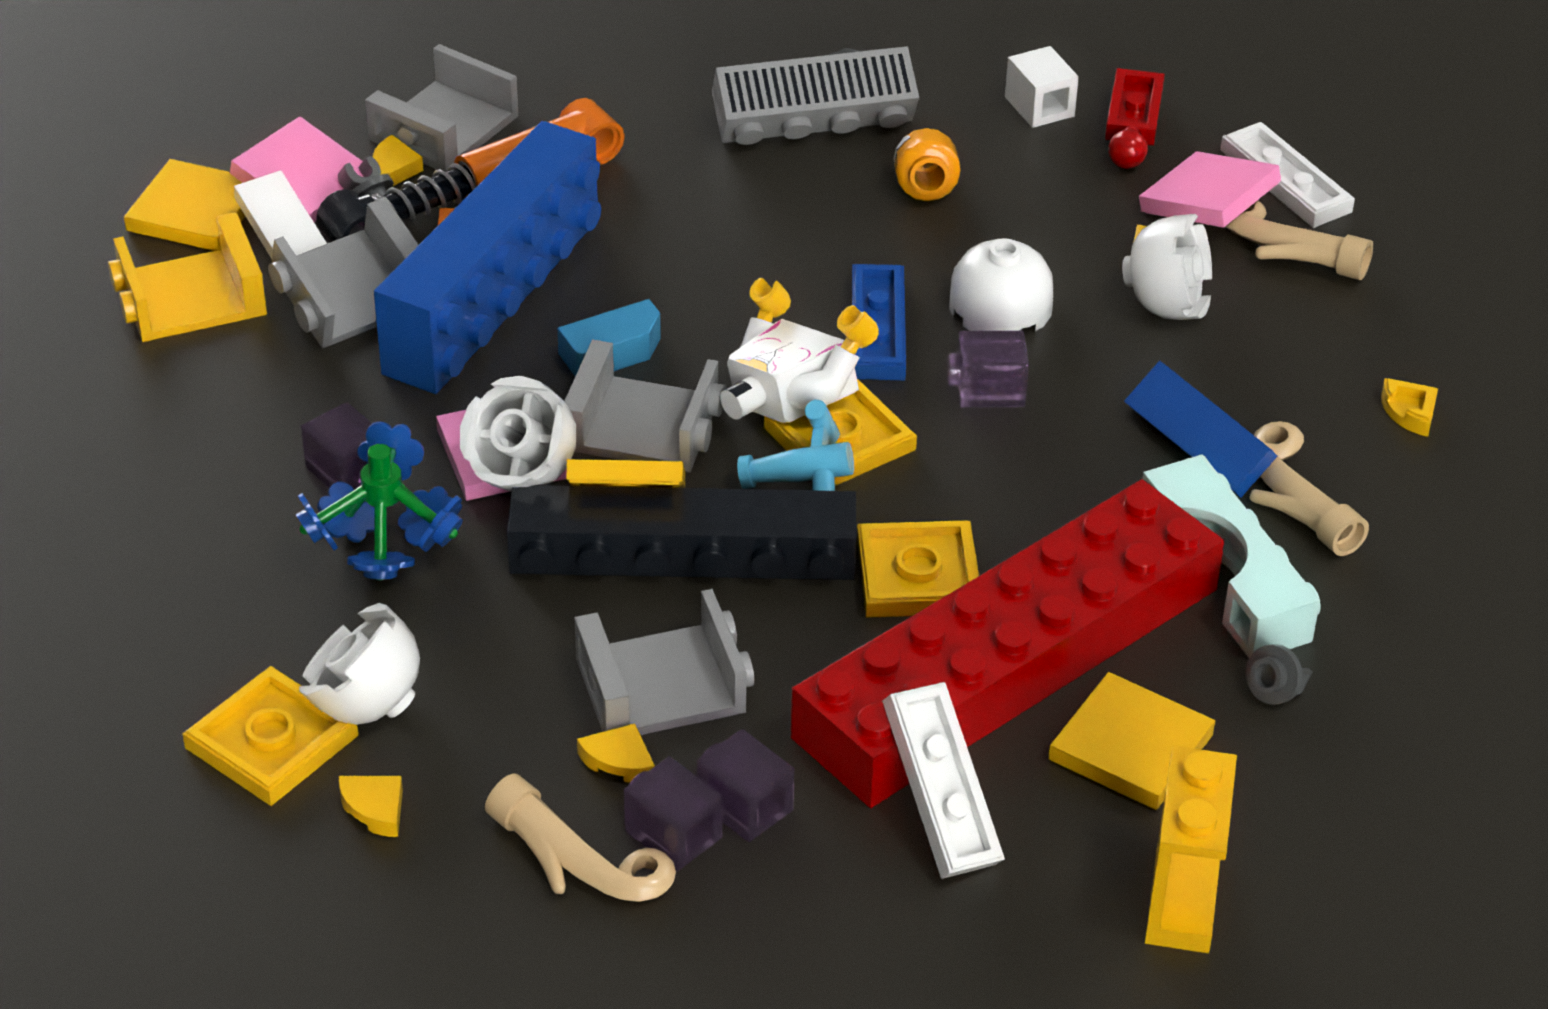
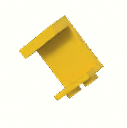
[108,212,267,342]
[1145,745,1237,954]

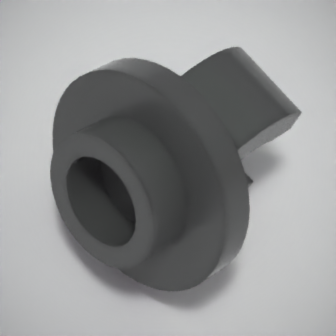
[338,156,394,196]
[1246,644,1313,705]

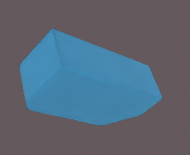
[557,299,661,376]

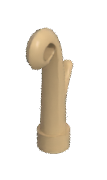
[1225,200,1373,280]
[1249,421,1369,556]
[485,773,676,902]

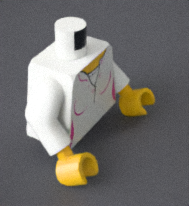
[720,278,879,423]

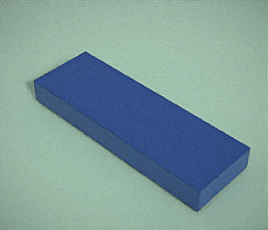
[852,264,906,381]
[1124,360,1278,498]

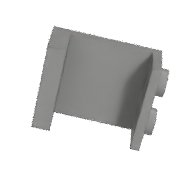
[365,44,519,172]
[268,197,418,349]
[564,339,726,473]
[574,589,754,735]

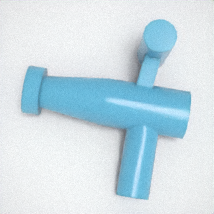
[737,400,854,491]

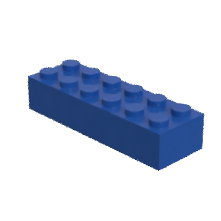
[374,120,601,394]

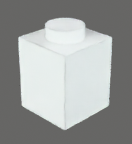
[1005,46,1079,128]

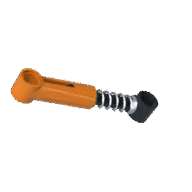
[316,98,625,242]

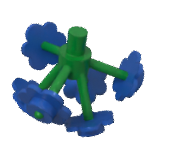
[295,421,463,581]

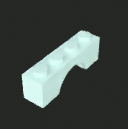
[1142,454,1321,658]

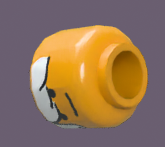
[893,128,961,202]

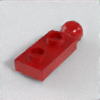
[1105,68,1165,169]

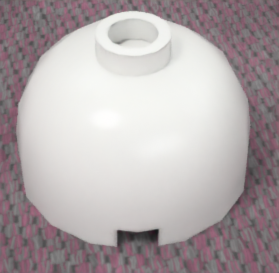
[1122,214,1212,320]
[949,238,1053,339]
[460,376,576,492]
[299,603,420,725]

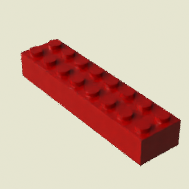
[791,479,1225,809]

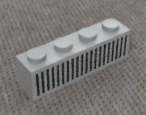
[712,46,919,145]

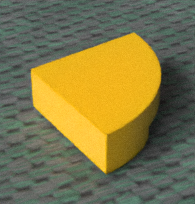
[372,135,424,187]
[1381,378,1438,437]
[577,723,655,783]
[339,776,403,837]

